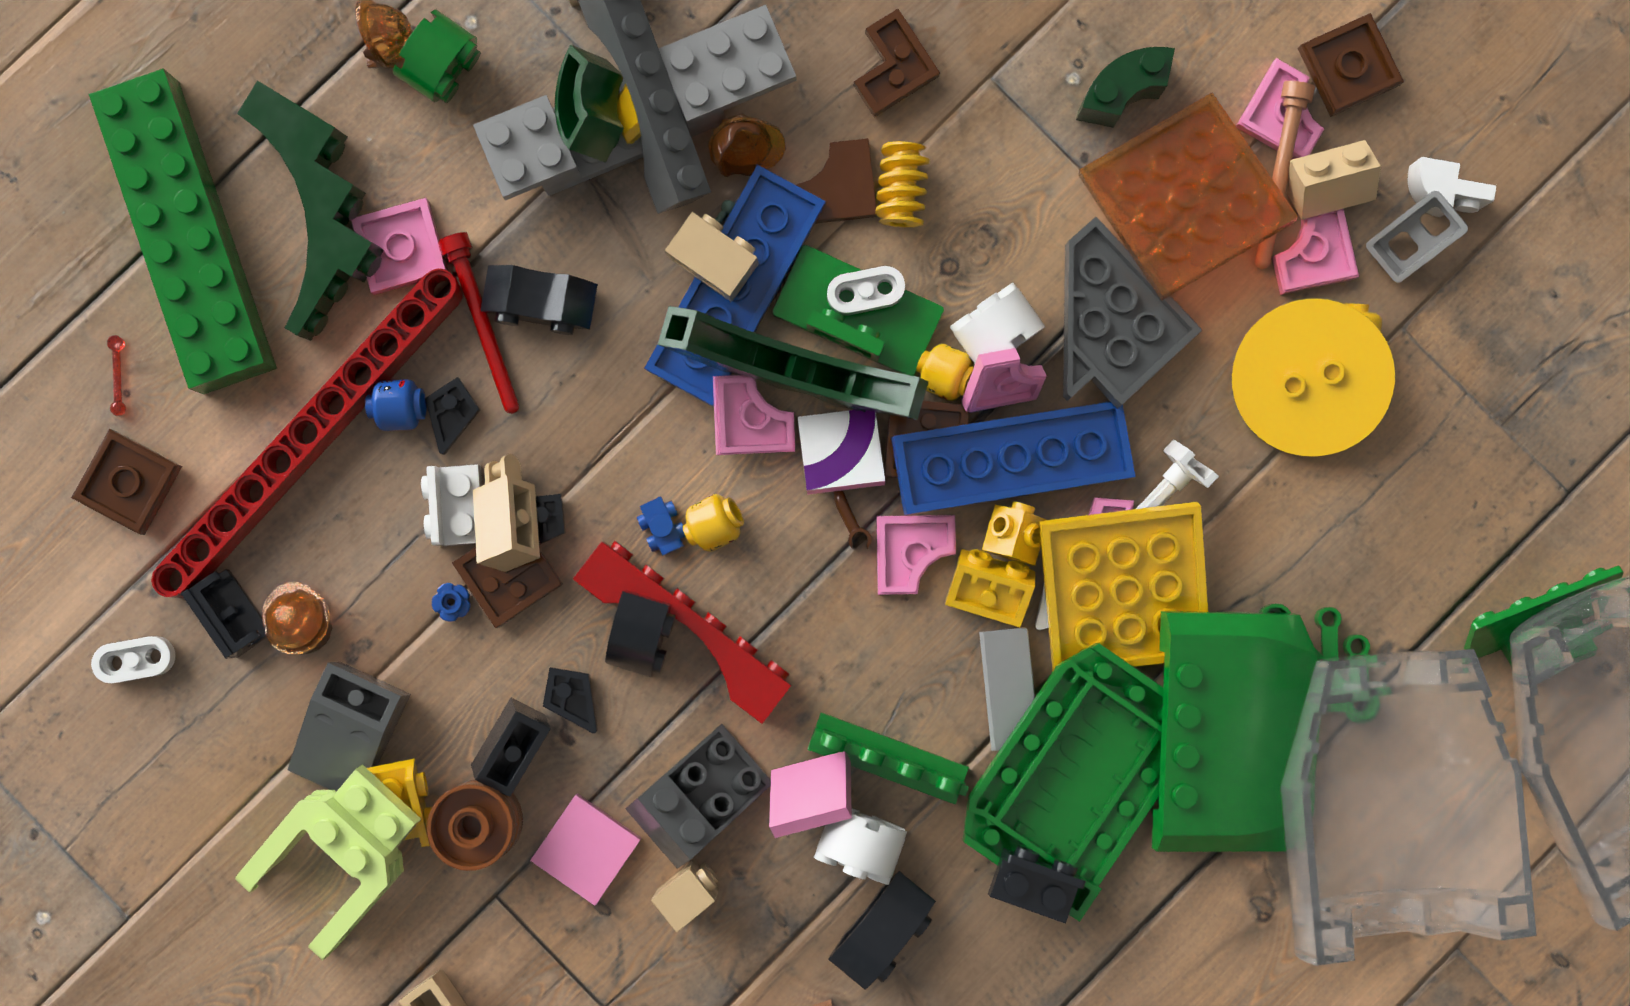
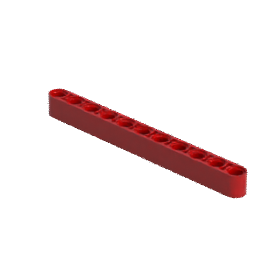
[151,268,463,598]

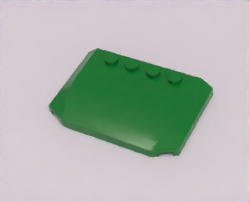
[1152,611,1317,852]
[962,643,1163,922]

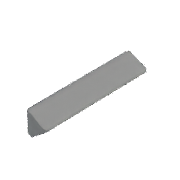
[979,628,1035,751]

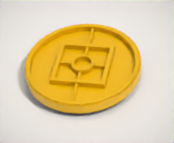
[1232,298,1395,456]

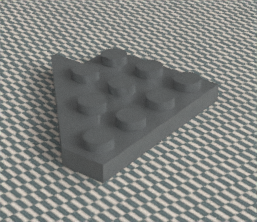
[1063,217,1202,409]

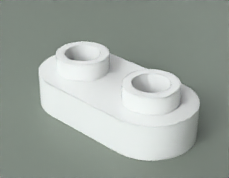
[827,266,905,315]
[91,636,175,683]

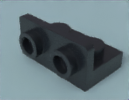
[988,846,1086,924]

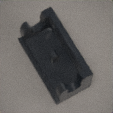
[181,569,271,659]

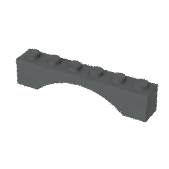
[578,0,711,214]

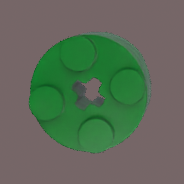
[393,9,481,103]

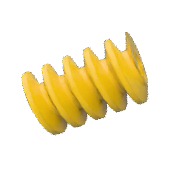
[875,141,930,228]

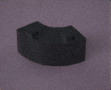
[480,265,598,335]
[605,590,676,677]
[828,871,936,990]

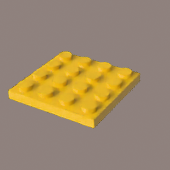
[1039,502,1208,672]

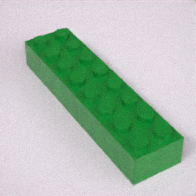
[89,68,277,395]

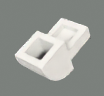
[1407,157,1496,218]

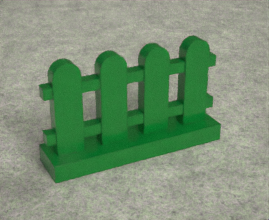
[807,712,969,805]

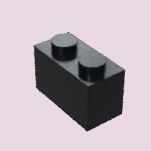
[471,697,551,797]

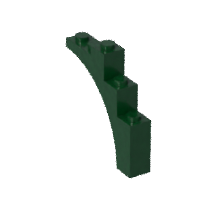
[237,80,384,341]
[657,306,929,420]

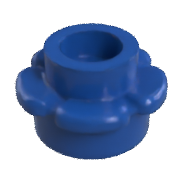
[432,583,471,622]

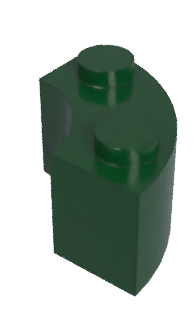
[555,44,624,163]
[1076,47,1175,128]

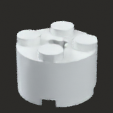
[950,283,1045,364]
[814,808,907,885]

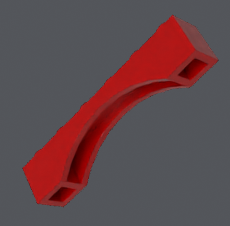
[573,541,792,724]

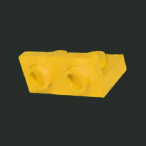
[945,549,1036,628]
[367,758,432,847]

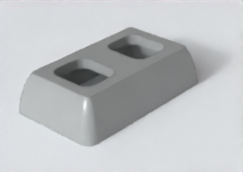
[1366,191,1468,283]

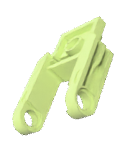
[235,764,421,961]

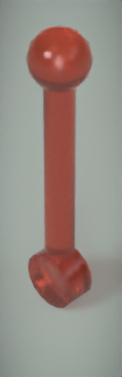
[107,335,126,416]

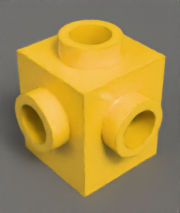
[982,501,1046,566]

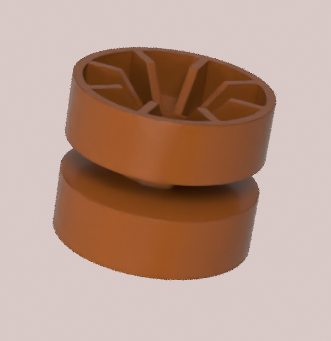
[427,779,523,871]

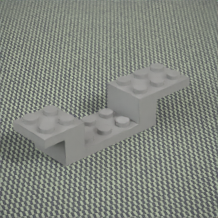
[473,5,797,201]

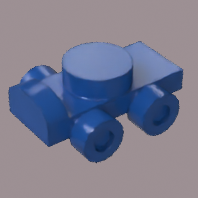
[636,496,685,556]

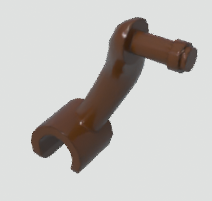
[833,490,872,549]

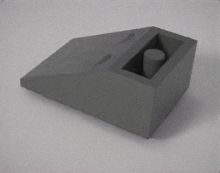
[287,662,411,792]
[625,724,771,869]

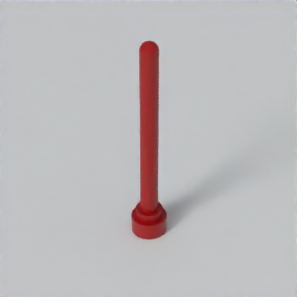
[438,232,519,414]

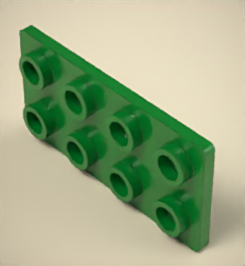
[773,245,944,376]
[1462,565,1624,682]

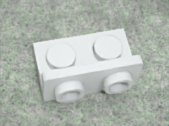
[421,464,482,547]

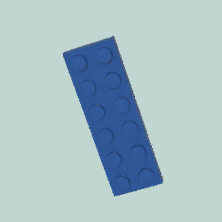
[644,164,826,407]
[891,402,1136,515]

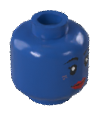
[365,379,427,431]

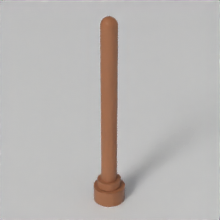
[1255,81,1315,269]

